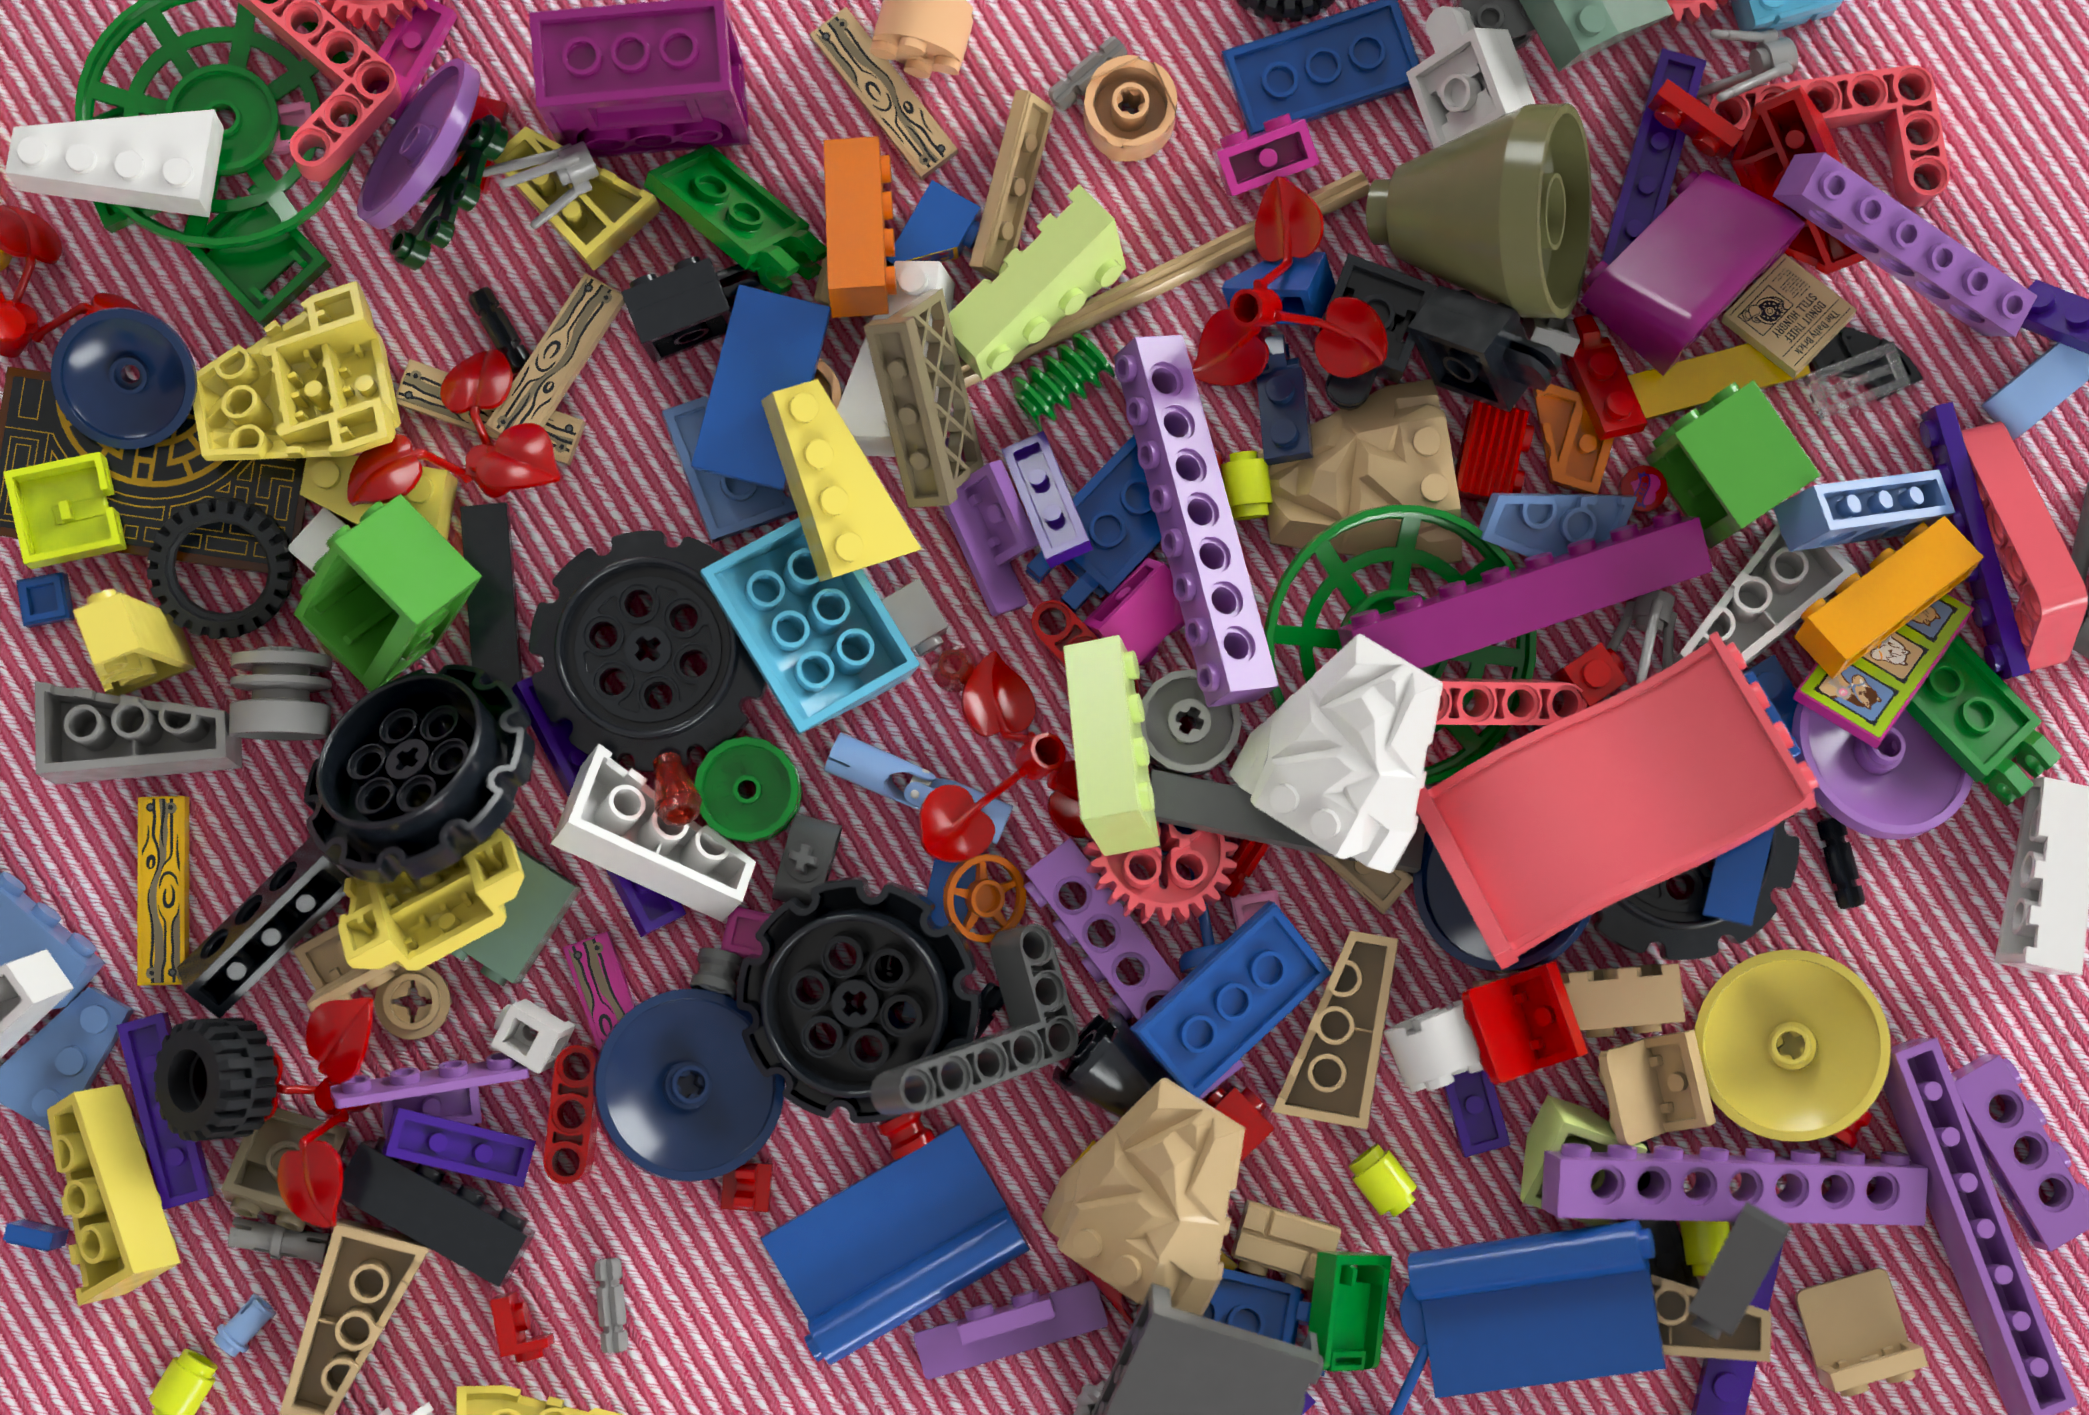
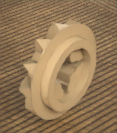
[375,966,453,1040]

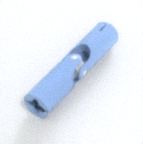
[824,732,1013,845]

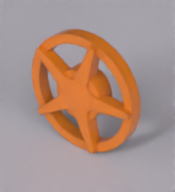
[943,854,1026,943]

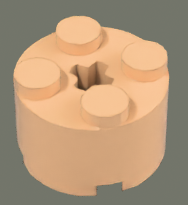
[870,0,974,79]
[1083,55,1177,162]

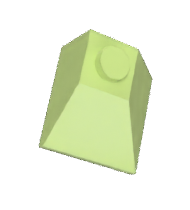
[1520,1095,1648,1226]

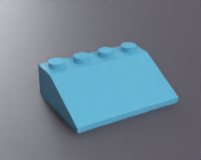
[699,517,920,735]

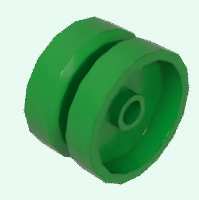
[693,736,803,844]

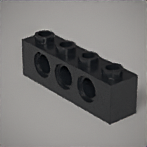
[177,837,353,1018]

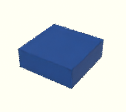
[16,572,75,628]
[3,1219,69,1252]

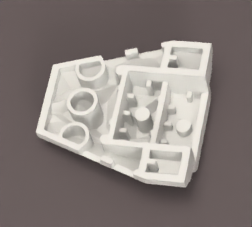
[1229,634,1443,873]

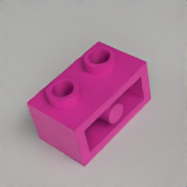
[1212,113,1320,196]
[1083,558,1185,666]

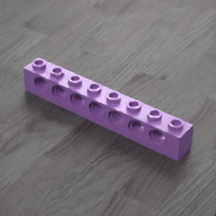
[1114,335,1279,707]
[1541,1143,1928,1226]

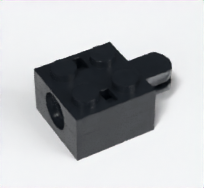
[1312,254,1437,410]
[621,256,769,363]
[1408,285,1562,412]

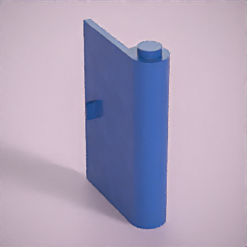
[761,1123,1030,1366]
[1408,1220,1666,1398]

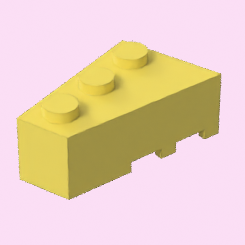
[494,126,662,271]
[300,455,458,541]

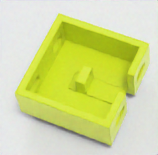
[3,452,127,569]

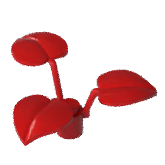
[1192,176,1387,386]
[0,205,142,358]
[347,349,560,506]
[919,651,1089,863]
[264,997,374,1228]

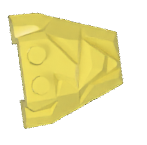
[193,281,401,461]
[338,828,525,971]

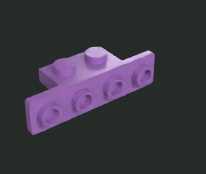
[942,438,1039,617]
[330,1053,529,1137]
[914,1280,1108,1380]

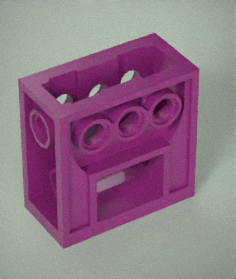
[529,0,750,158]

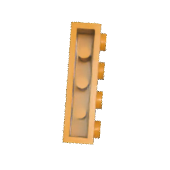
[1794,516,1984,679]

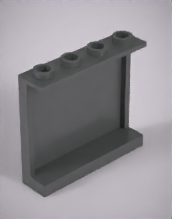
[1091,1283,1324,1415]

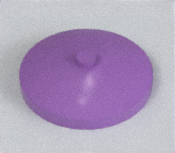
[357,58,480,230]
[1792,702,1973,840]

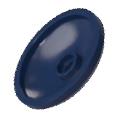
[51,307,197,449]

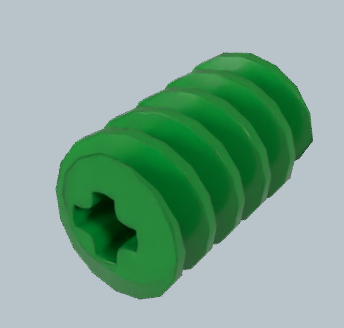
[1012,333,1115,432]

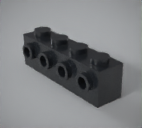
[340,1137,536,1287]

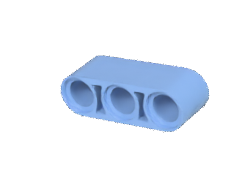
[1981,342,2089,440]

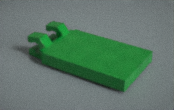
[644,144,827,295]
[1905,635,2062,806]

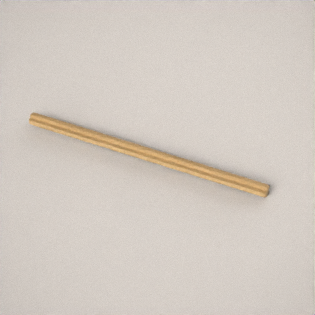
[960,170,1370,388]

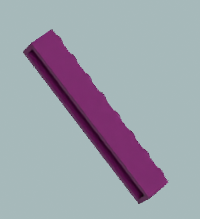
[1337,510,1713,669]

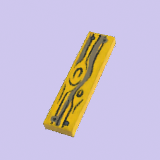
[137,796,189,986]

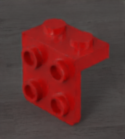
[1461,961,1588,1085]

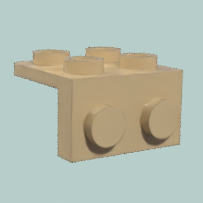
[292,923,400,1012]
[1598,1030,1716,1146]
[1795,1268,1928,1397]

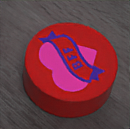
[1618,465,1668,514]

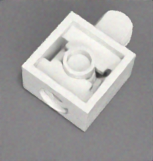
[1406,6,1536,149]

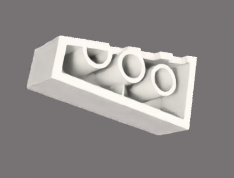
[837,261,955,457]
[1673,523,1857,665]
[1994,777,2089,975]

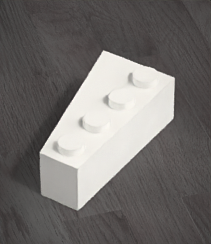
[5,109,224,217]
[550,743,756,922]
[0,949,74,1058]

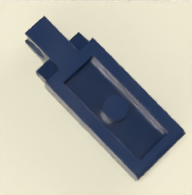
[1257,334,1313,466]

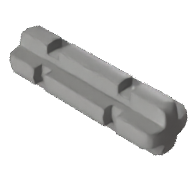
[1048,36,1127,111]
[594,1258,629,1354]

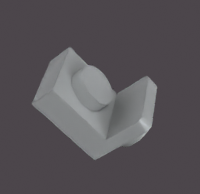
[1522,317,1580,357]

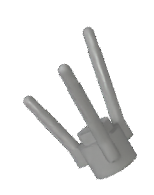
[1696,29,1798,102]
[483,141,599,229]
[1606,590,1677,684]

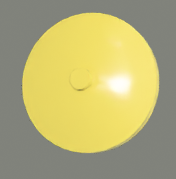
[1695,950,1891,1142]

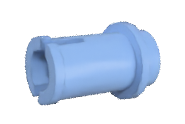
[214,1293,276,1357]

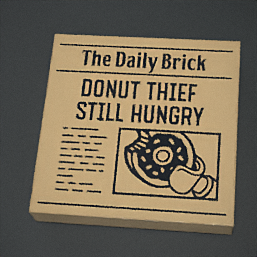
[1721,254,1857,379]

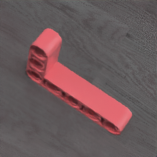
[236,0,402,182]
[1707,65,1949,208]
[1961,421,2088,671]
[1435,678,1587,725]

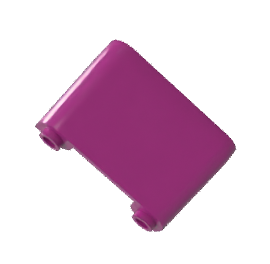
[1580,170,1805,376]

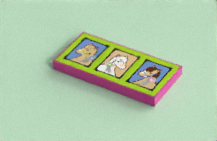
[1793,593,1975,749]

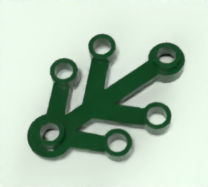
[389,114,509,270]

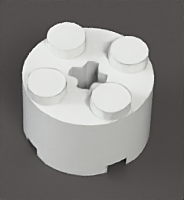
[1384,999,1484,1093]

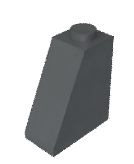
[1687,1202,1792,1340]

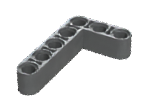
[871,924,1079,1116]

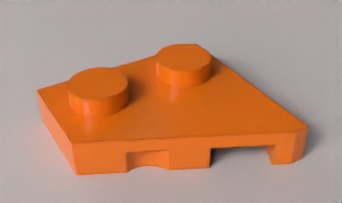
[1533,384,1614,494]

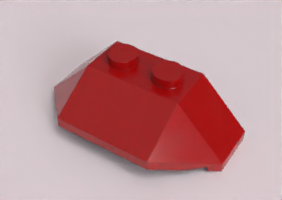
[1731,85,1866,274]

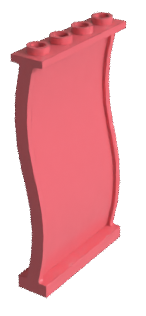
[1416,631,1819,970]

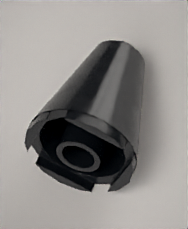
[1052,1007,1171,1118]

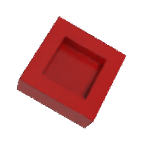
[720,1161,773,1212]

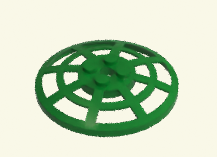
[75,0,357,249]
[1264,505,1537,785]

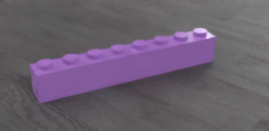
[1883,1037,2078,1415]

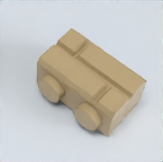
[1231,1199,1342,1290]

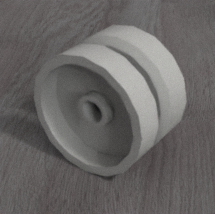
[1141,669,1242,777]

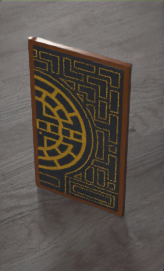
[0,367,307,578]

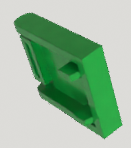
[186,183,332,327]
[1308,1251,1392,1372]

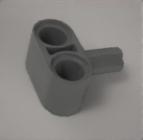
[772,813,842,905]

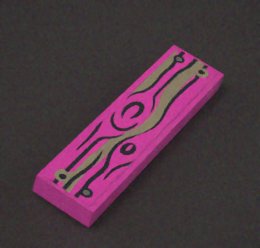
[563,931,635,1051]

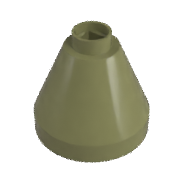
[1366,103,1592,318]

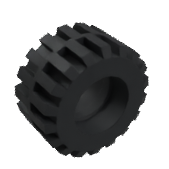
[154,1017,278,1142]

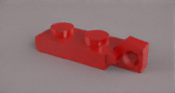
[1567,314,1648,441]

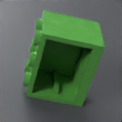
[1645,380,1821,549]
[293,494,482,692]

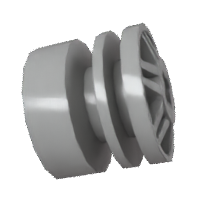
[229,646,332,741]

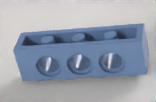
[1773,470,1956,552]

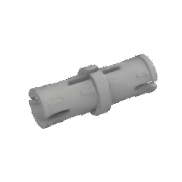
[228,1216,331,1264]

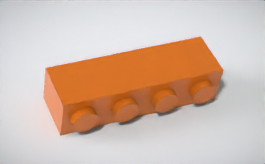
[823,136,897,318]

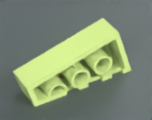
[949,184,1126,380]
[1063,635,1160,856]

